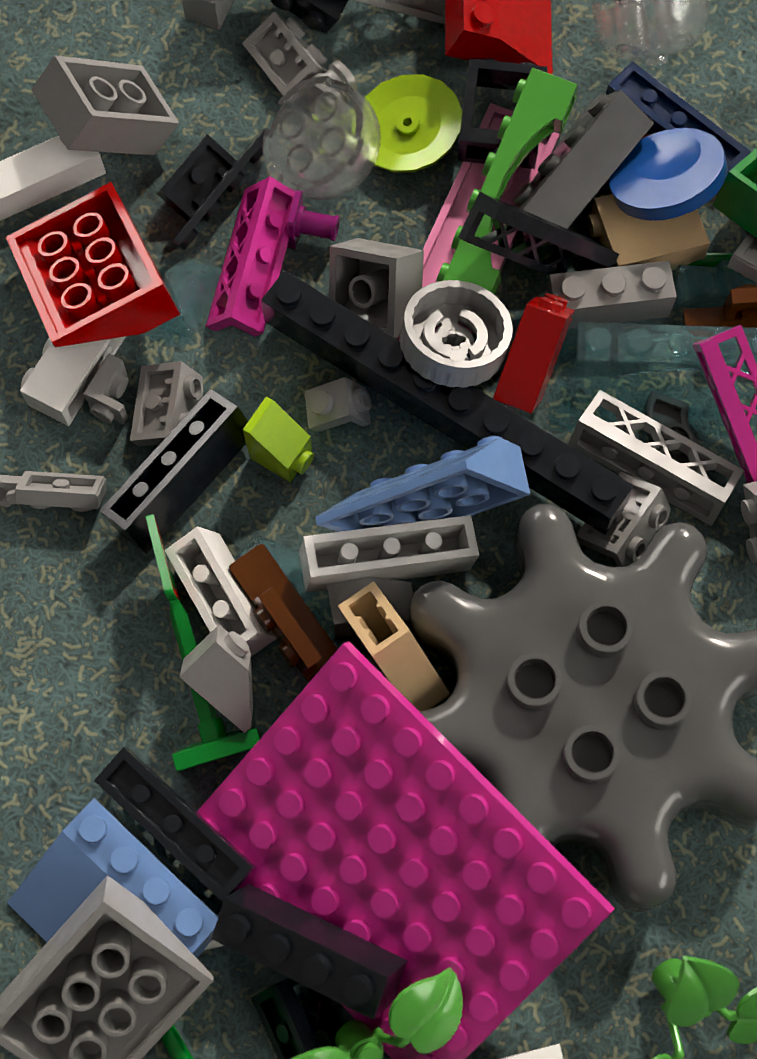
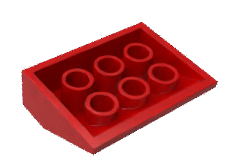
[445,0,553,75]
[6,182,180,347]

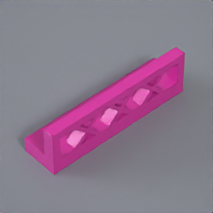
[206,176,296,337]
[692,325,757,483]

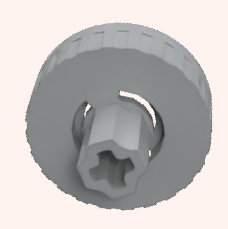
[400,280,513,388]

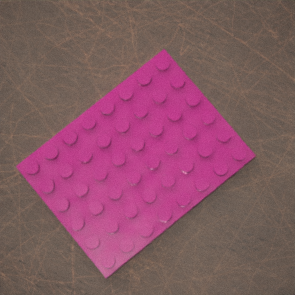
[197,642,615,1059]

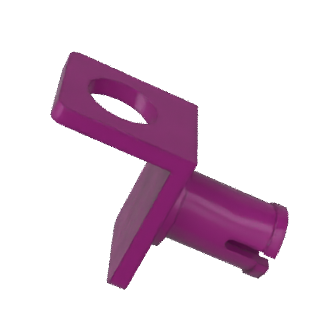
[287,191,340,249]

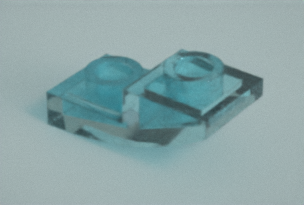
[672,260,757,308]

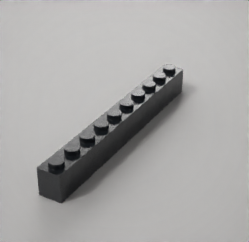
[261,270,634,535]

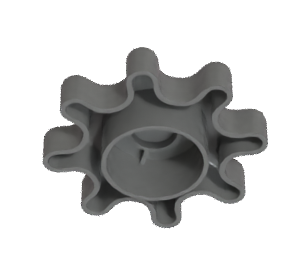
[409,504,757,912]

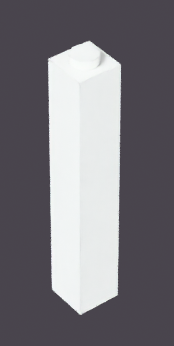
[0,135,106,221]

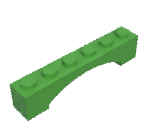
[436,68,578,295]

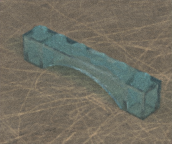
[573,322,757,379]

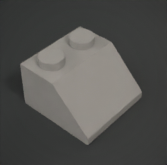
[329,238,424,338]

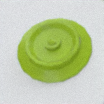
[353,74,463,173]

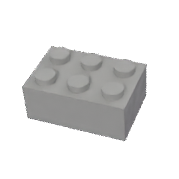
[32,55,179,155]

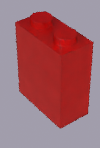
[493,293,575,414]

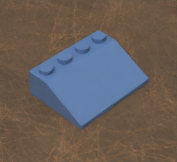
[316,436,530,532]
[7,798,218,958]

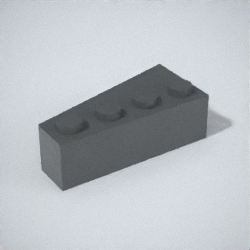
[513,90,654,246]

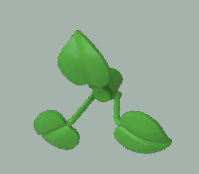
[651,956,757,1059]
[292,968,463,1059]

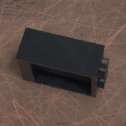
[458,58,547,169]

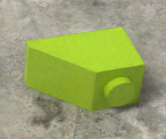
[243,396,314,482]

